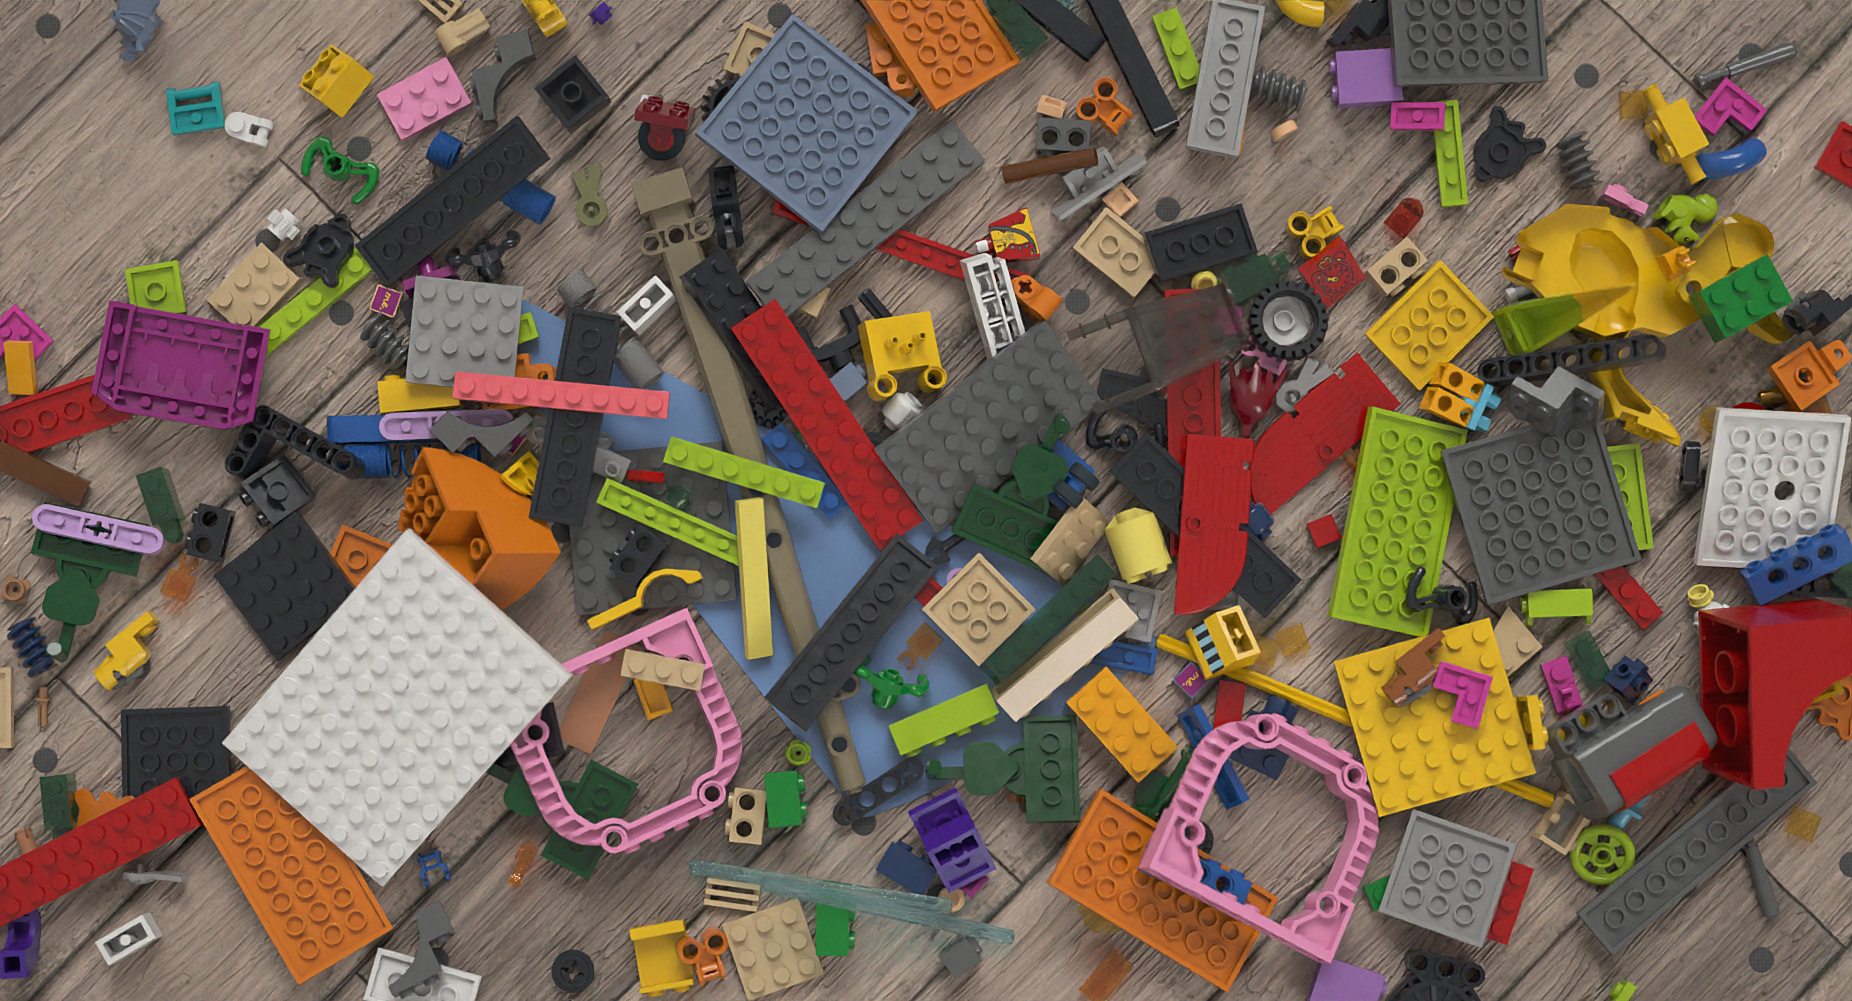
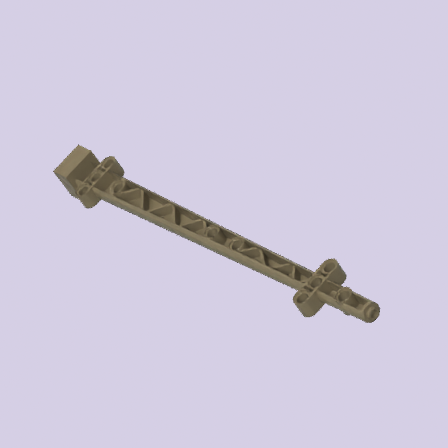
[631,167,866,795]

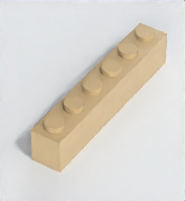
[990,588,1139,722]

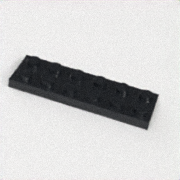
[679,248,780,410]

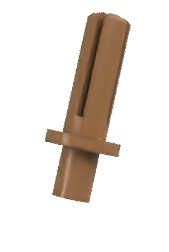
[35,686,52,727]

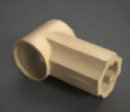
[434,8,492,56]

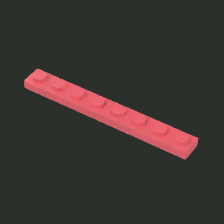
[452,371,670,420]

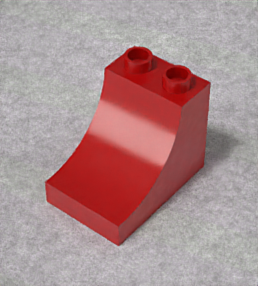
[1698,599,1852,790]

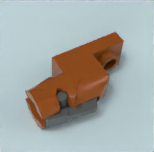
[1381,628,1445,707]

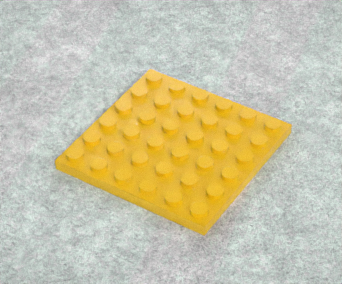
[1333,618,1536,817]

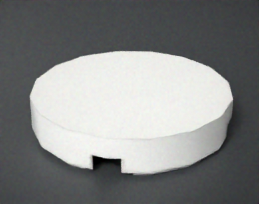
[1262,296,1311,346]

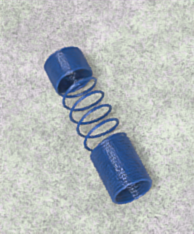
[426,130,556,225]
[344,443,481,479]

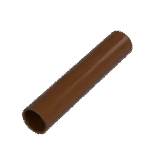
[1002,147,1098,184]

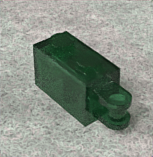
[987,0,1048,61]
[1217,250,1294,308]
[135,467,186,543]
[39,773,79,839]

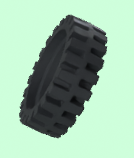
[1248,280,1329,362]

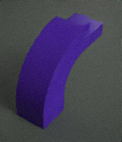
[0,909,41,979]

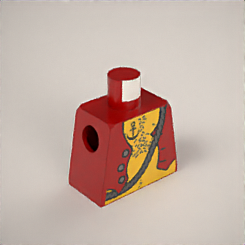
[975,207,1040,263]

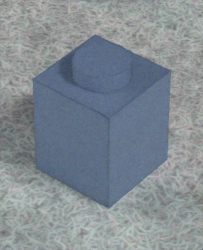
[830,362,868,403]

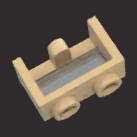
[1530,790,1591,856]

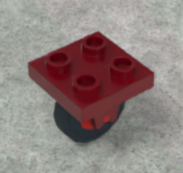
[634,96,696,161]

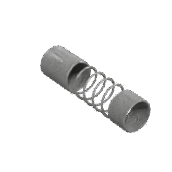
[557,270,664,390]

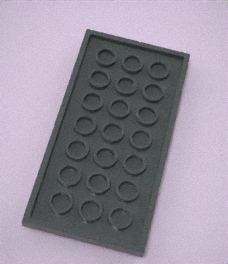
[873,319,1104,533]

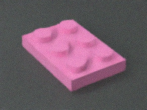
[377,57,473,142]

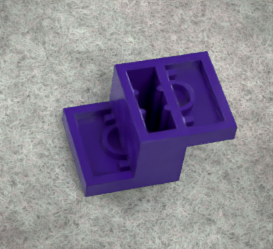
[908,787,997,893]

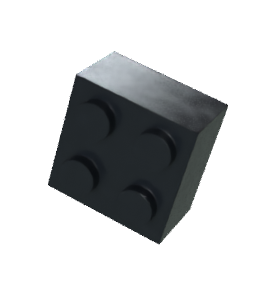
[534,55,612,135]

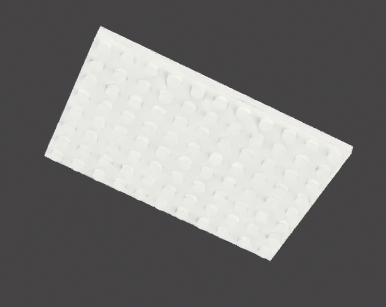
[222,528,572,887]

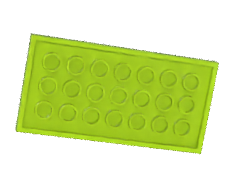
[1327,407,1468,637]

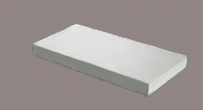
[363,947,483,1001]

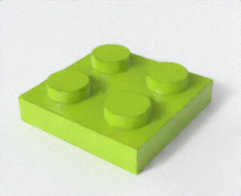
[125,260,188,314]

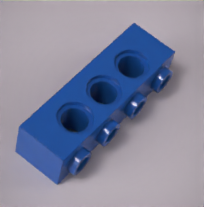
[1740,524,1852,606]
[1138,840,1252,905]

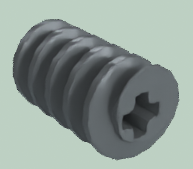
[1249,66,1307,113]
[1556,131,1603,190]
[360,312,409,372]

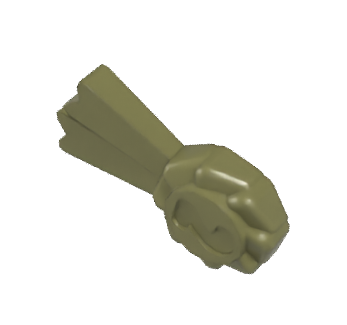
[572,163,608,227]

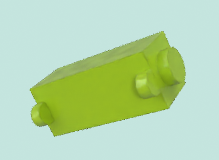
[1519,589,1593,626]

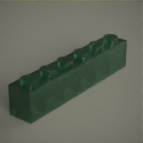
[979,554,1116,686]

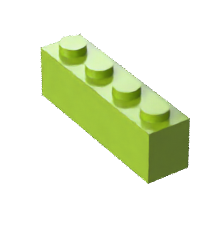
[888,684,999,758]

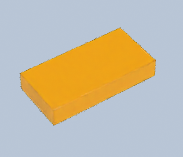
[4,340,38,395]
[633,679,673,720]

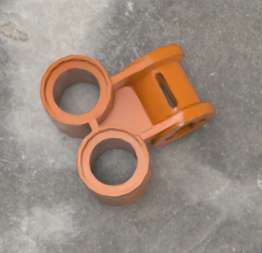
[1075,77,1134,136]
[1011,275,1063,322]
[675,927,728,986]

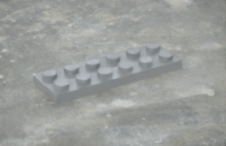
[1185,0,1265,159]

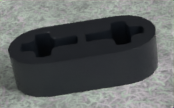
[1678,440,1701,492]

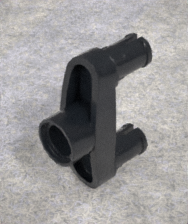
[797,304,862,371]

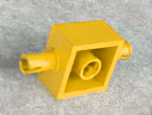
[1641,83,1709,185]

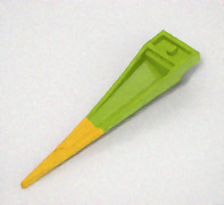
[1491,283,1638,355]

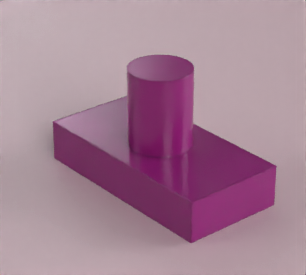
[402,256,460,299]

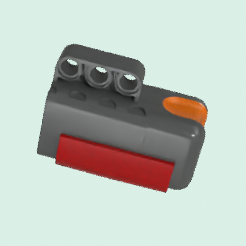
[1547,685,1718,820]

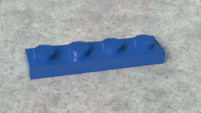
[762,422,848,520]
[1177,704,1249,810]

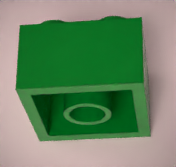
[764,770,808,828]
[816,898,855,956]

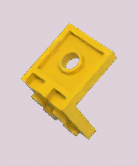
[1513,695,1548,750]

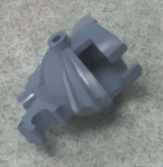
[111,0,162,62]

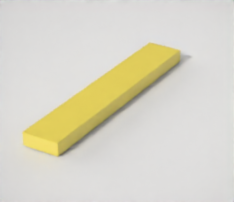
[735,497,773,660]

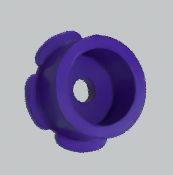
[588,2,612,25]

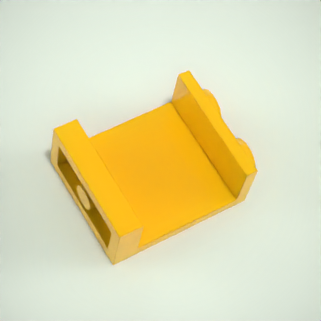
[629,919,695,997]

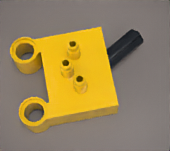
[858,288,947,401]

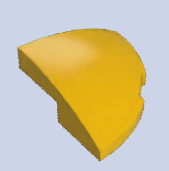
[500,451,539,496]

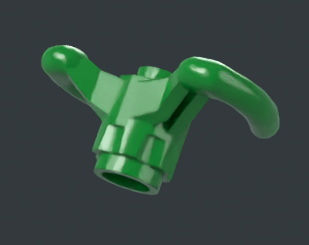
[301,136,380,205]
[854,655,930,709]

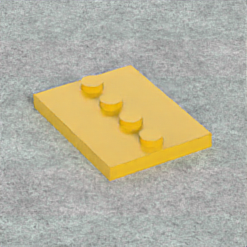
[1363,260,1494,391]

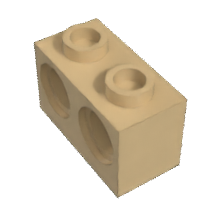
[1364,236,1428,297]
[725,787,767,845]

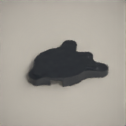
[1473,106,1546,182]
[283,214,354,288]

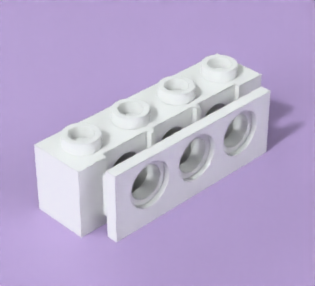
[960,253,1025,361]

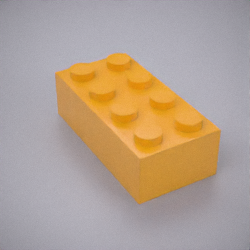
[1065,667,1178,783]

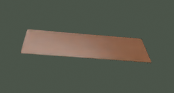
[560,629,641,754]

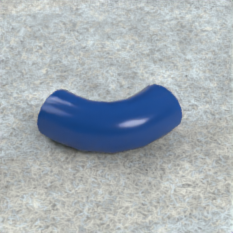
[1696,138,1767,180]

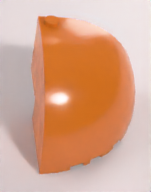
[398,447,561,610]

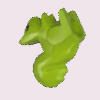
[1653,193,1718,244]

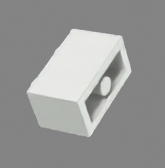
[617,275,676,335]
[95,913,163,966]

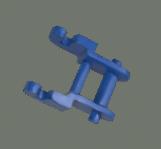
[417,847,451,888]

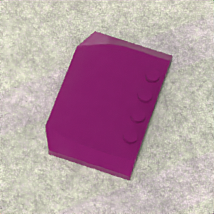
[92,300,271,430]

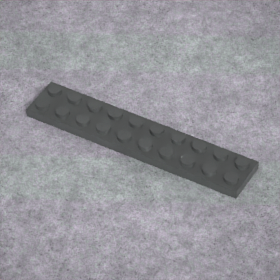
[746,121,985,318]
[1576,748,1818,955]

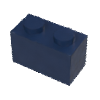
[875,840,937,897]

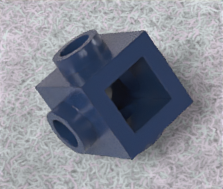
[1604,655,1653,704]

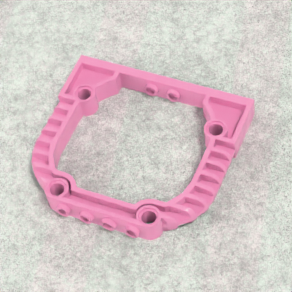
[510,608,742,854]
[1139,713,1379,964]

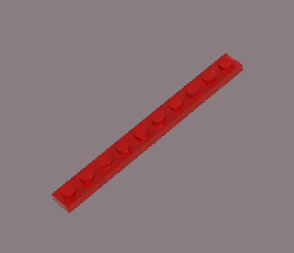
[772,200,1031,293]

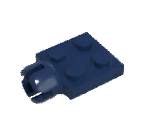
[1228,694,1298,781]

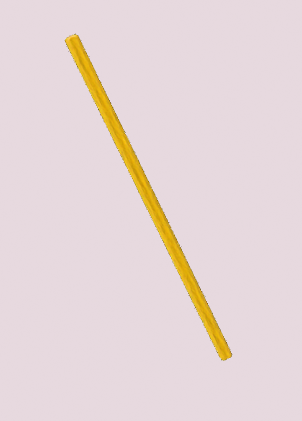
[1156,634,1555,808]

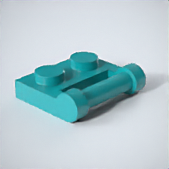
[166,81,225,136]

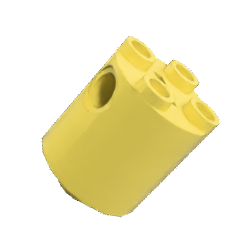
[1104,508,1172,584]

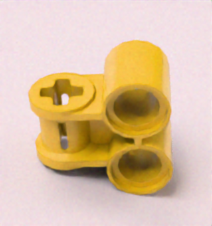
[521,0,569,38]
[1285,205,1345,261]

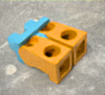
[1418,362,1501,432]

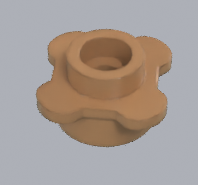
[0,575,31,605]

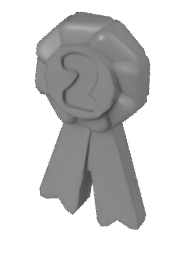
[1276,355,1334,412]
[123,864,187,884]

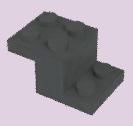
[1509,366,1605,437]

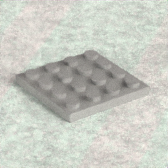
[405,276,523,387]
[1379,809,1518,948]

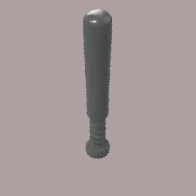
[1694,42,1798,89]
[1744,837,1780,919]

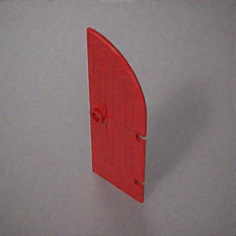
[1248,352,1401,514]
[1174,434,1254,615]

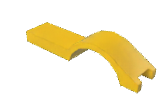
[587,569,703,630]

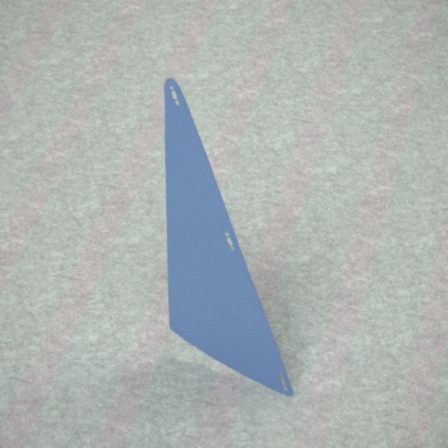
[517,300,1156,817]

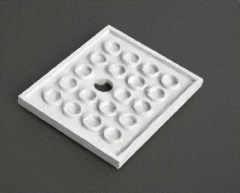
[1694,408,1851,570]

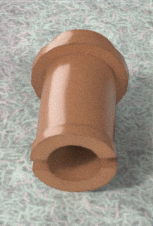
[14,827,38,856]

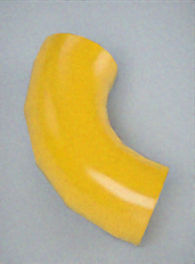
[1275,0,1324,28]

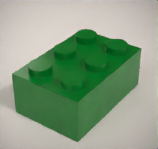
[1688,254,1793,343]

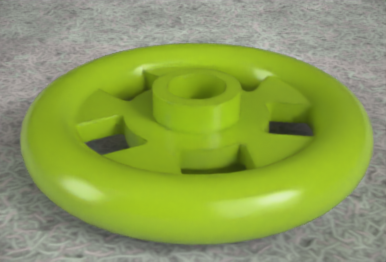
[1570,824,1635,885]

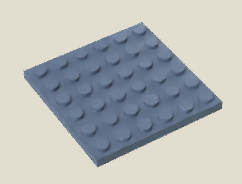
[695,14,918,234]

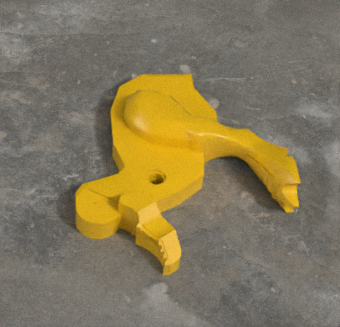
[1501,204,1795,447]

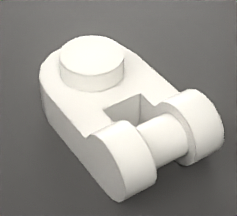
[225,112,275,148]

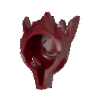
[1229,360,1287,438]

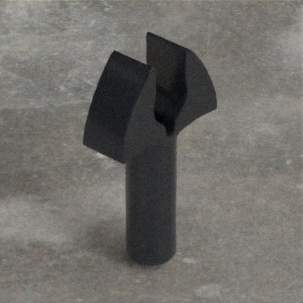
[925,534,965,564]

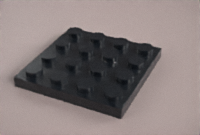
[214,511,356,661]
[121,706,231,813]

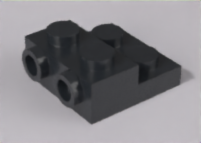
[238,454,316,531]

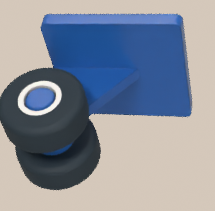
[1047,439,1100,511]

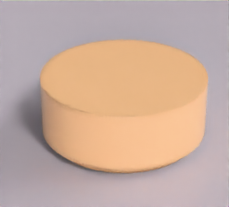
[1271,120,1298,142]
[938,887,965,913]

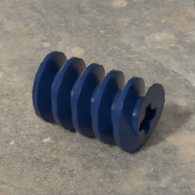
[7,617,58,678]

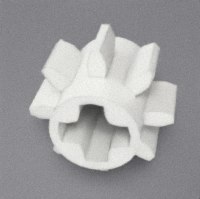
[267,208,300,241]

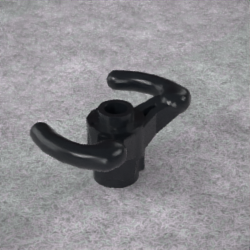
[445,230,521,281]
[1086,405,1165,454]
[1406,567,1478,625]

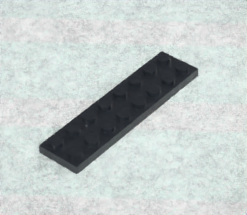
[354,116,551,288]
[529,307,622,528]
[1109,432,1302,619]
[764,534,939,732]

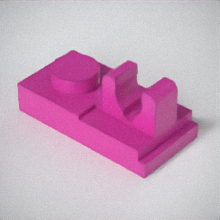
[1390,102,1446,131]
[1539,656,1583,715]

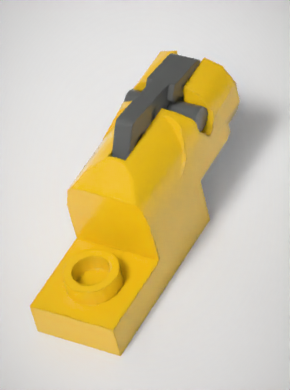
[93,611,160,690]

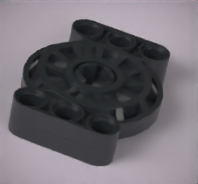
[1385,949,1485,1001]

